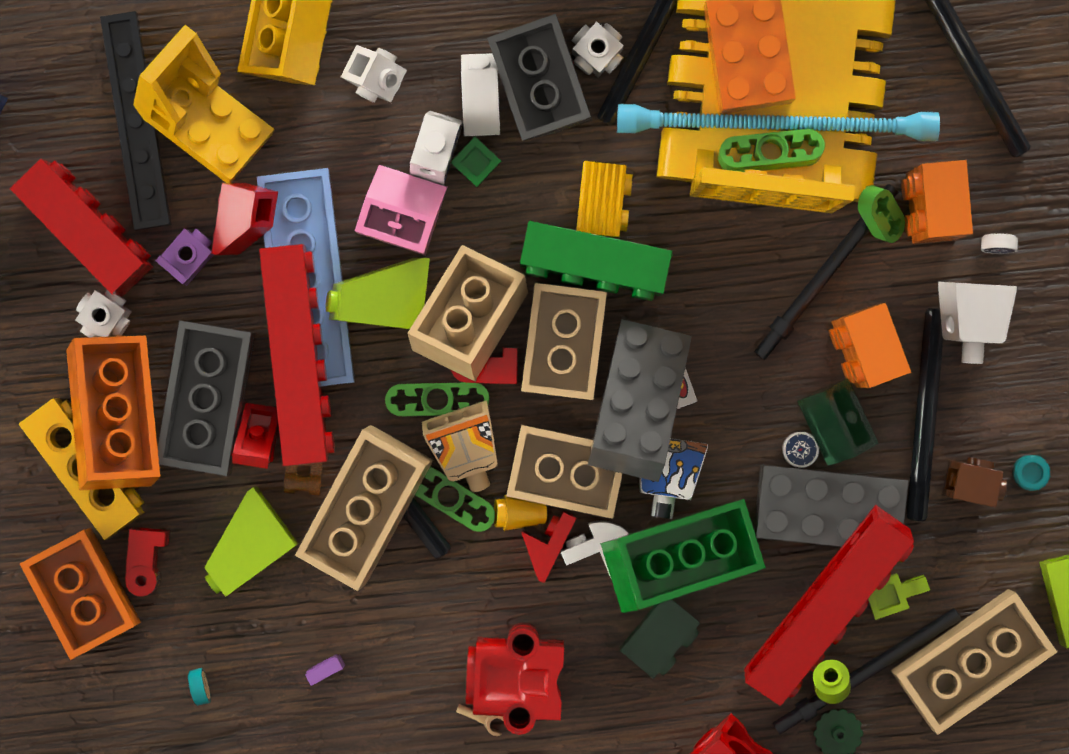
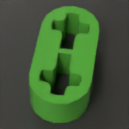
[858,185,905,243]

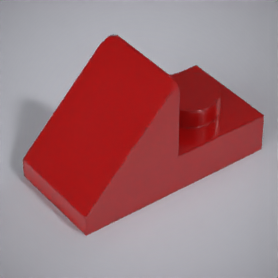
[232,403,279,469]
[521,511,577,583]

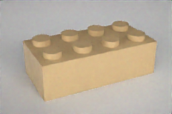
[295,425,433,591]
[890,589,1057,735]

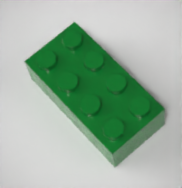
[520,221,672,301]
[600,499,766,613]

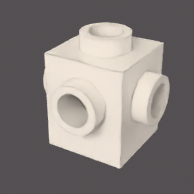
[572,21,624,77]
[341,45,407,103]
[75,290,132,338]

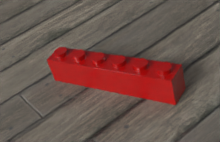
[259,244,335,466]
[744,505,914,706]

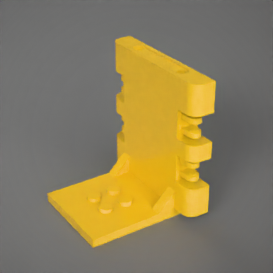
[656,0,896,213]

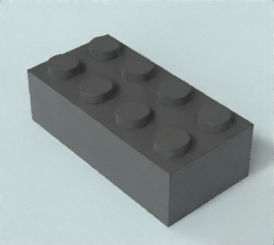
[588,319,692,482]
[158,320,256,476]
[753,464,908,547]

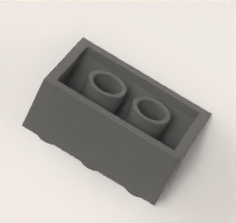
[487,14,593,141]

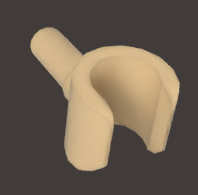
[456,704,503,736]

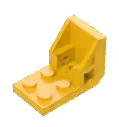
[133,25,274,183]

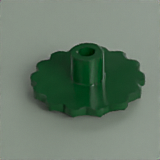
[813,709,864,754]

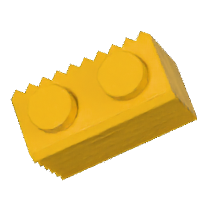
[576,161,633,239]

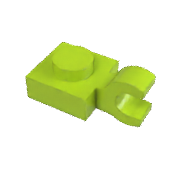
[868,573,930,620]

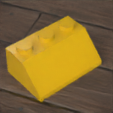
[237,0,333,85]

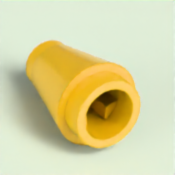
[494,495,547,531]

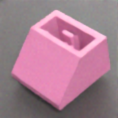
[355,165,448,256]

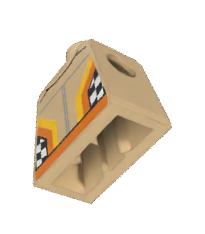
[422,400,498,492]

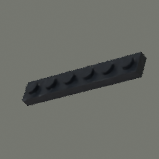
[100,11,172,231]

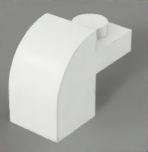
[461,53,500,136]
[561,520,629,578]

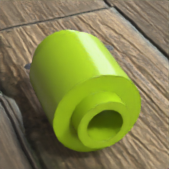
[813,660,851,704]

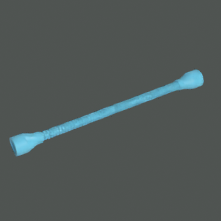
[617,104,940,141]

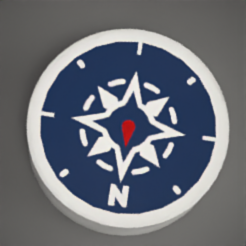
[981,234,1018,254]
[782,432,819,468]

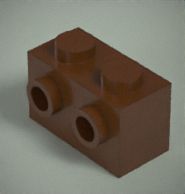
[942,457,1007,508]

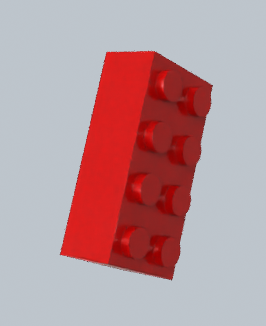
[10,158,153,297]

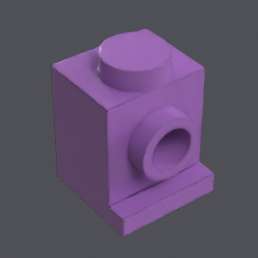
[155,228,214,286]

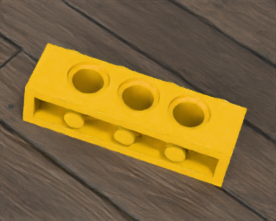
[19,398,145,540]

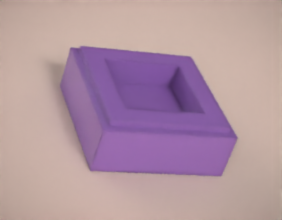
[305,654,345,686]

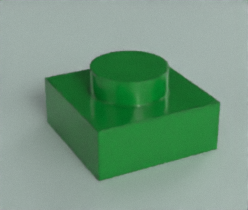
[451,137,502,188]

